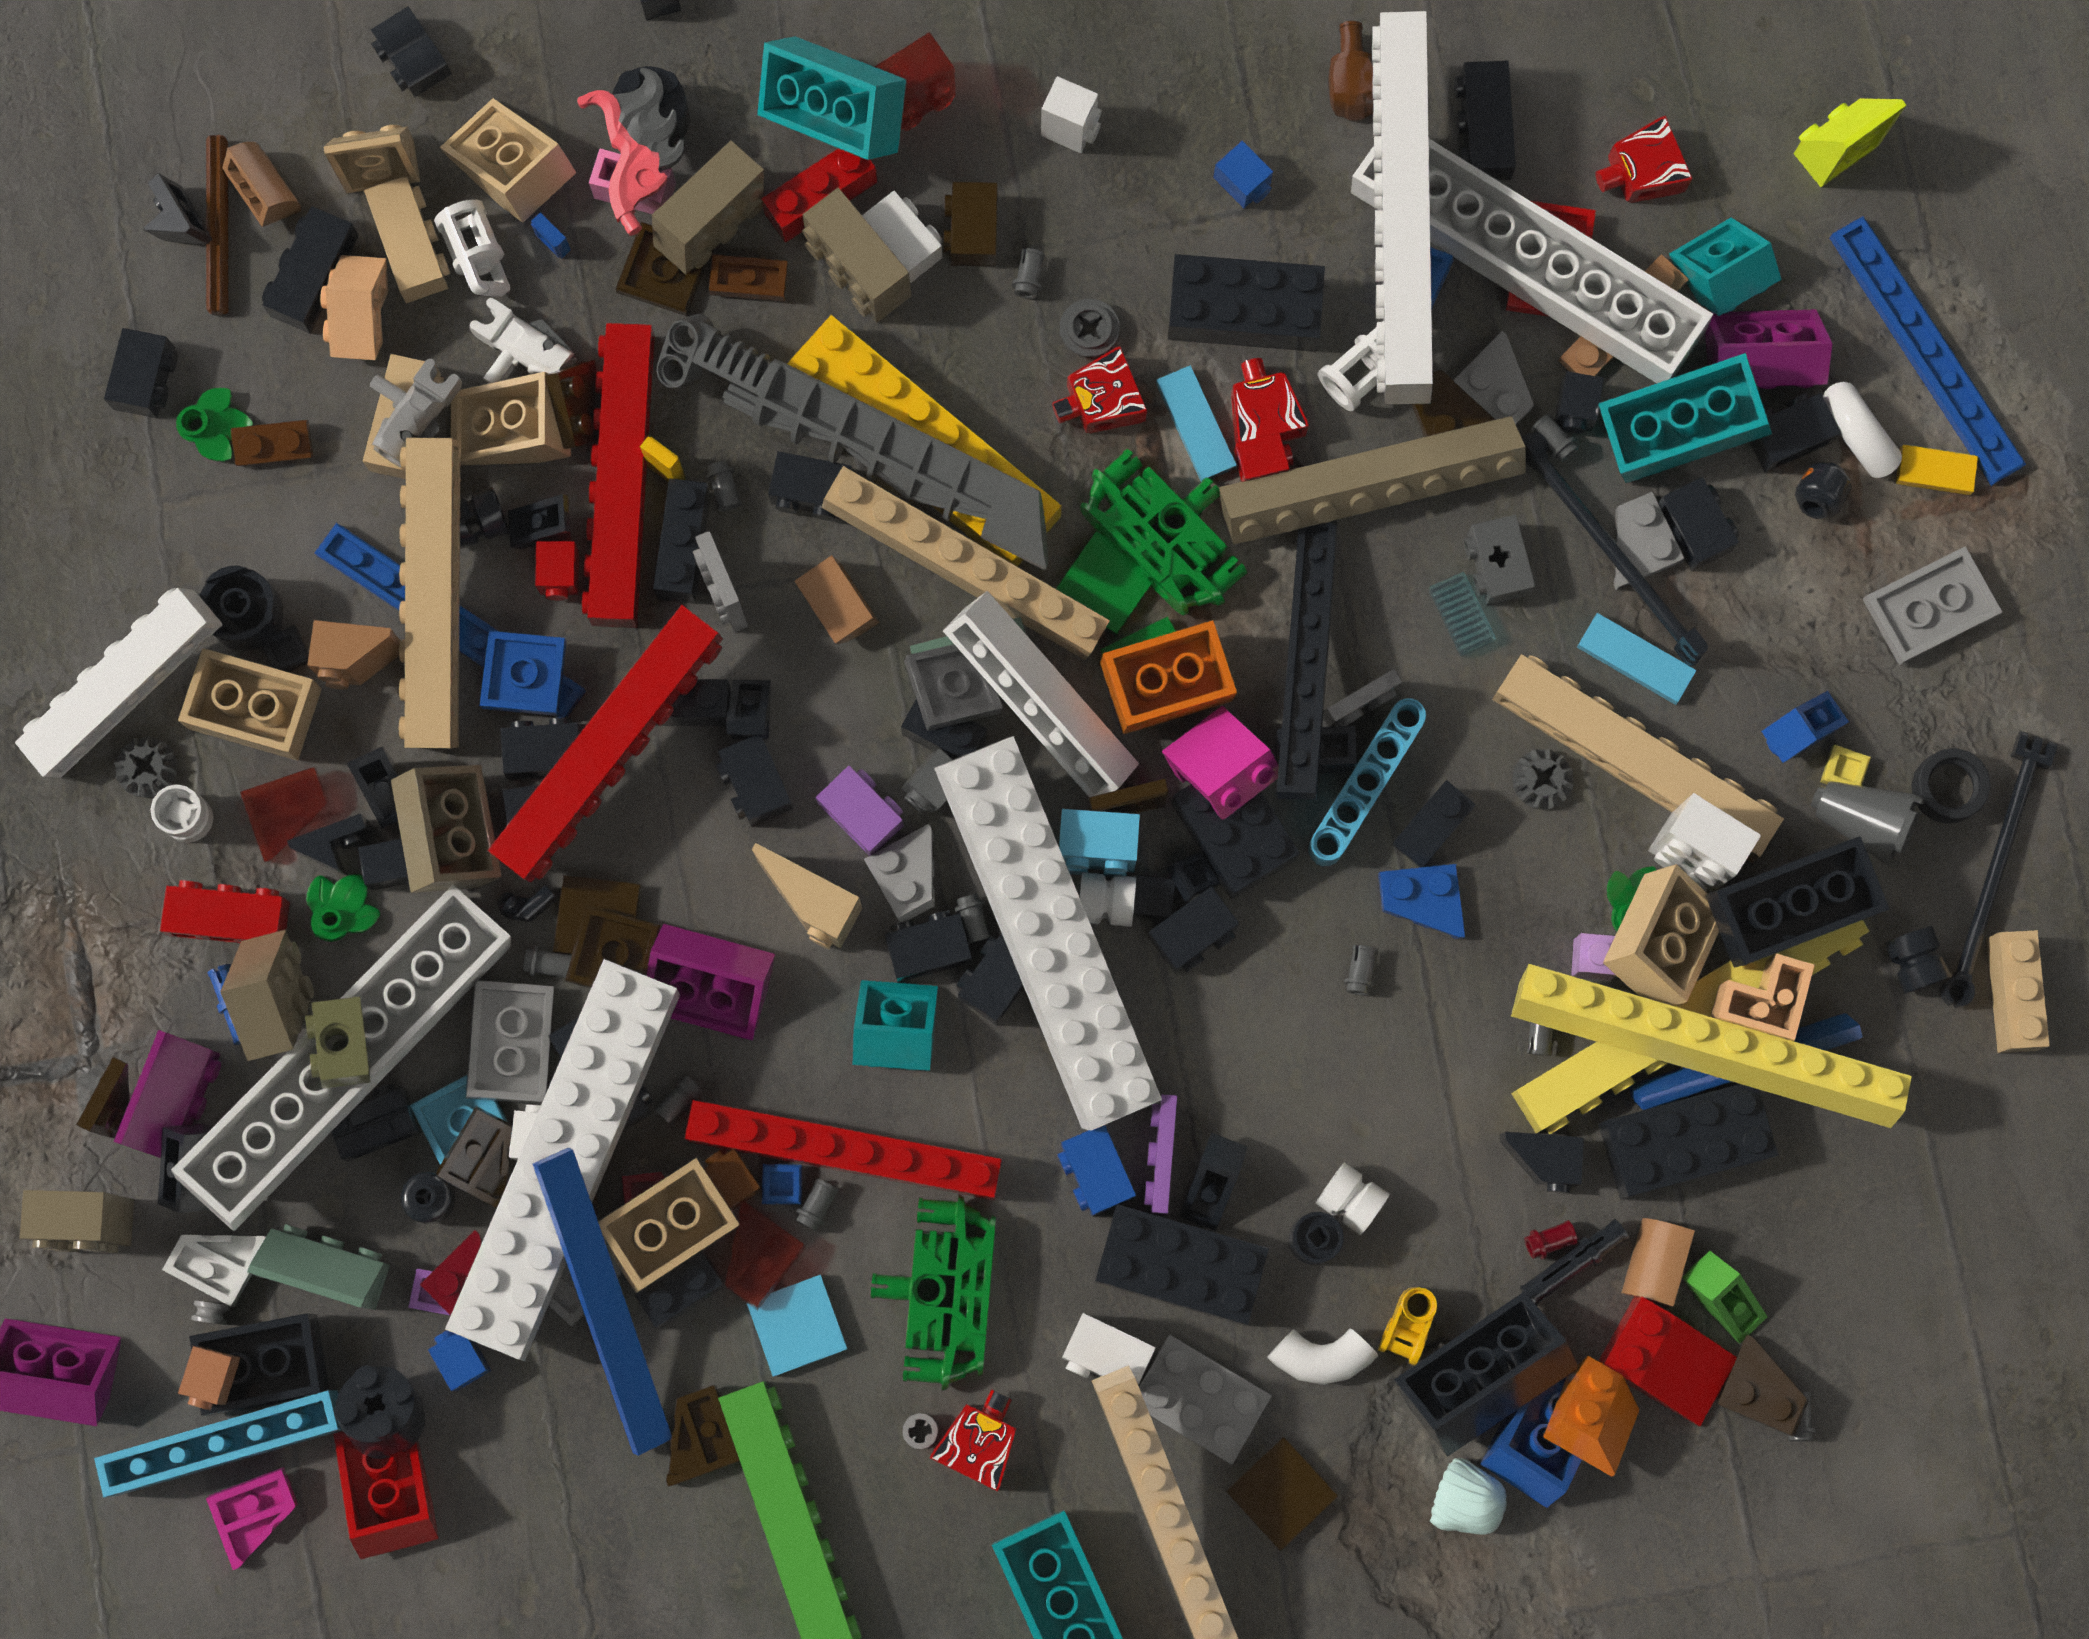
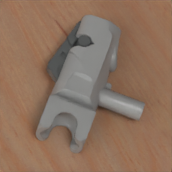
[370,359,462,467]

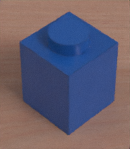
[1213,141,1273,209]
[428,1330,492,1391]

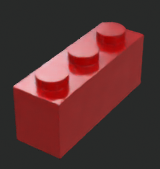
[761,148,877,243]
[160,880,290,943]

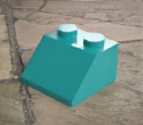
[1669,217,1782,316]
[852,980,938,1071]

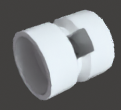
[150,784,214,843]
[1080,872,1136,927]
[1315,1162,1390,1235]

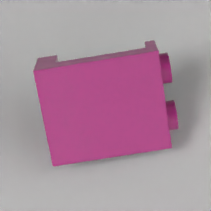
[1162,706,1279,820]

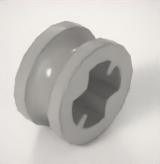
[191,1300,230,1325]
[902,1413,938,1449]

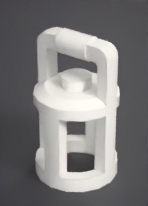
[434,199,510,297]
[1318,327,1384,411]

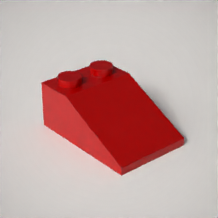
[1598,1296,1737,1427]
[334,1431,439,1560]

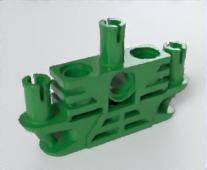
[1080,449,1248,616]
[871,1194,996,1391]

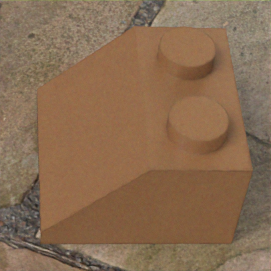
[307,620,401,690]

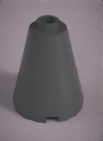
[1811,781,1925,869]

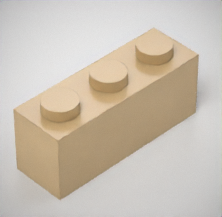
[364,175,451,303]
[363,354,444,479]
[1986,930,2050,1053]

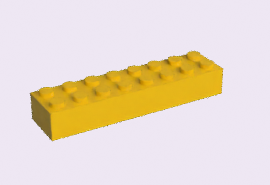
[787,315,1062,567]

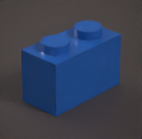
[1057,1125,1136,1217]

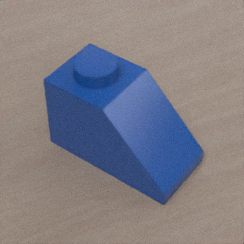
[1761,691,1849,763]

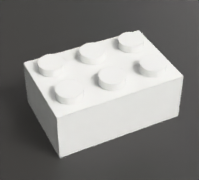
[1648,793,1761,892]

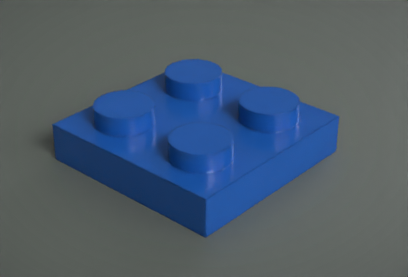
[479,631,567,716]

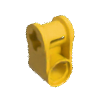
[1378,1287,1437,1365]

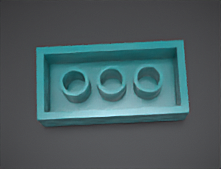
[757,36,906,160]
[1598,353,1772,483]
[992,1510,1123,1639]

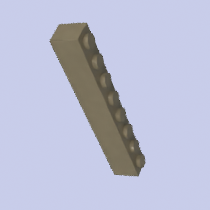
[1219,416,1526,545]

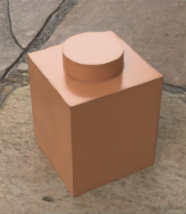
[178,1346,240,1410]

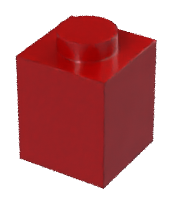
[1234,433,1293,482]
[535,541,579,601]

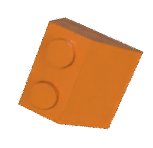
[1543,1356,1640,1477]

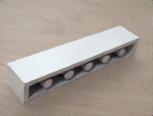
[15,587,223,778]
[943,591,1139,797]

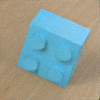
[1059,809,1140,877]

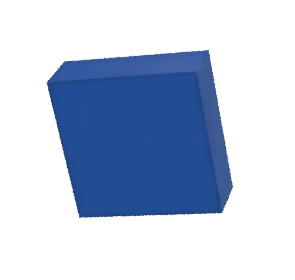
[531,212,571,259]
[762,1164,803,1205]

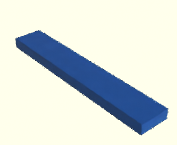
[1629,1013,1863,1110]

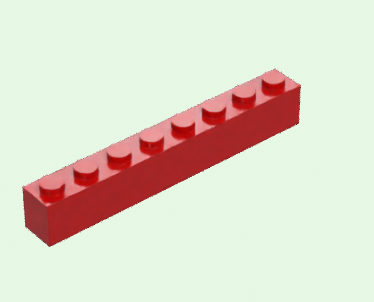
[582,323,655,628]
[487,605,723,883]
[685,1100,1002,1201]

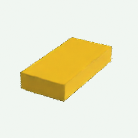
[640,436,686,482]
[1896,444,1978,495]

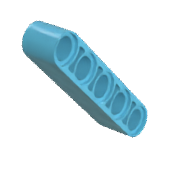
[1308,698,1426,866]

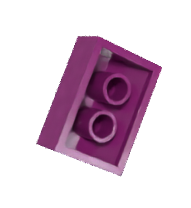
[1705,309,1833,389]
[647,924,775,1041]
[114,1030,221,1158]
[0,1318,121,1426]

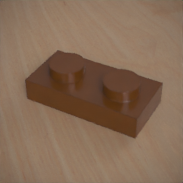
[709,255,788,301]
[230,420,314,466]

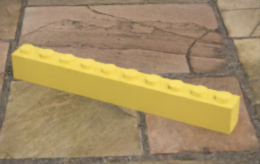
[1511,920,1870,1135]
[1511,964,1912,1128]

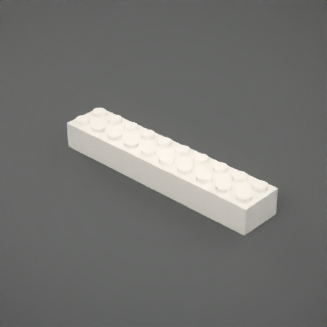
[1372,11,1433,404]
[1351,138,1713,383]
[934,736,1162,1131]
[171,885,511,1231]
[445,959,680,1361]

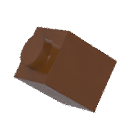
[704,1148,762,1212]

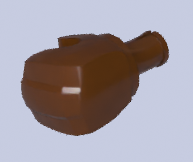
[1328,21,1376,121]

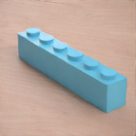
[94,1390,342,1498]

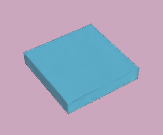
[410,1075,512,1164]
[746,1275,848,1377]

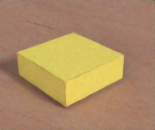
[1820,745,1871,786]

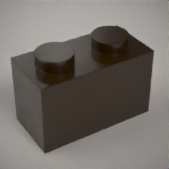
[944,182,998,267]

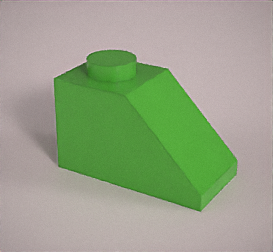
[1682,1251,1767,1343]

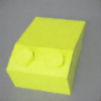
[1793,98,1907,187]

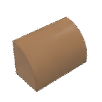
[222,142,301,227]
[794,555,880,644]
[1621,1218,1695,1308]

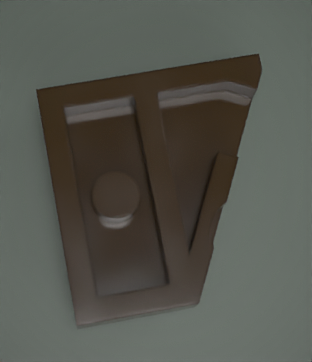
[1412,370,1496,437]
[666,1385,740,1487]

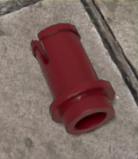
[1524,1220,1578,1260]

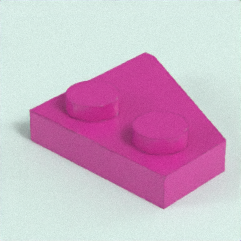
[206,1467,298,1570]

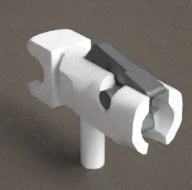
[470,298,577,384]

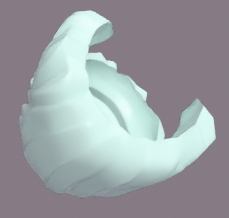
[1430,1458,1507,1535]

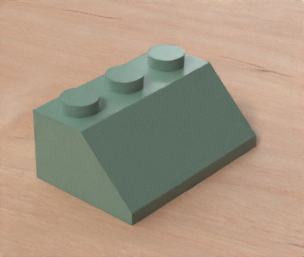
[247,1224,390,1310]

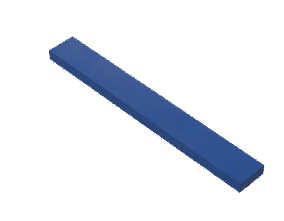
[1829,216,2026,486]
[315,522,586,718]
[532,1148,672,1456]

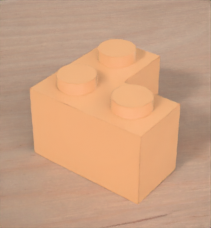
[320,255,388,360]
[1711,953,1815,1041]

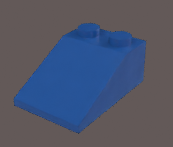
[1480,1376,1582,1508]

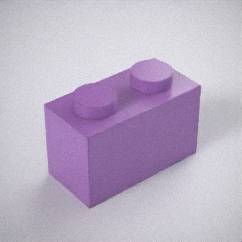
[816,766,904,856]

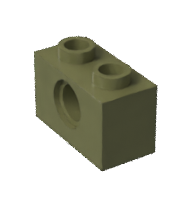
[305,997,371,1089]

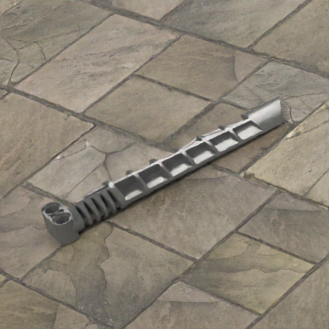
[656,314,1048,570]

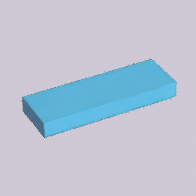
[1156,365,1237,482]
[1577,613,1696,705]

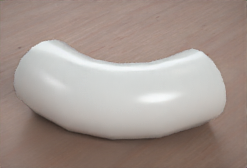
[1823,382,1902,478]
[1267,1328,1378,1385]

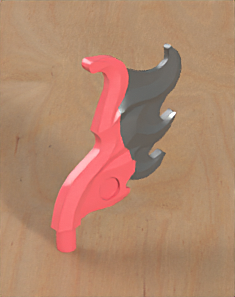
[577,67,684,236]

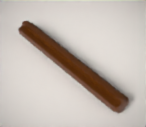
[206,135,229,315]

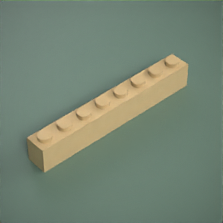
[399,438,461,748]
[822,466,1110,660]
[1492,654,1784,863]
[1092,1365,1238,1639]

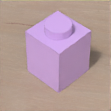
[1571,933,1616,981]

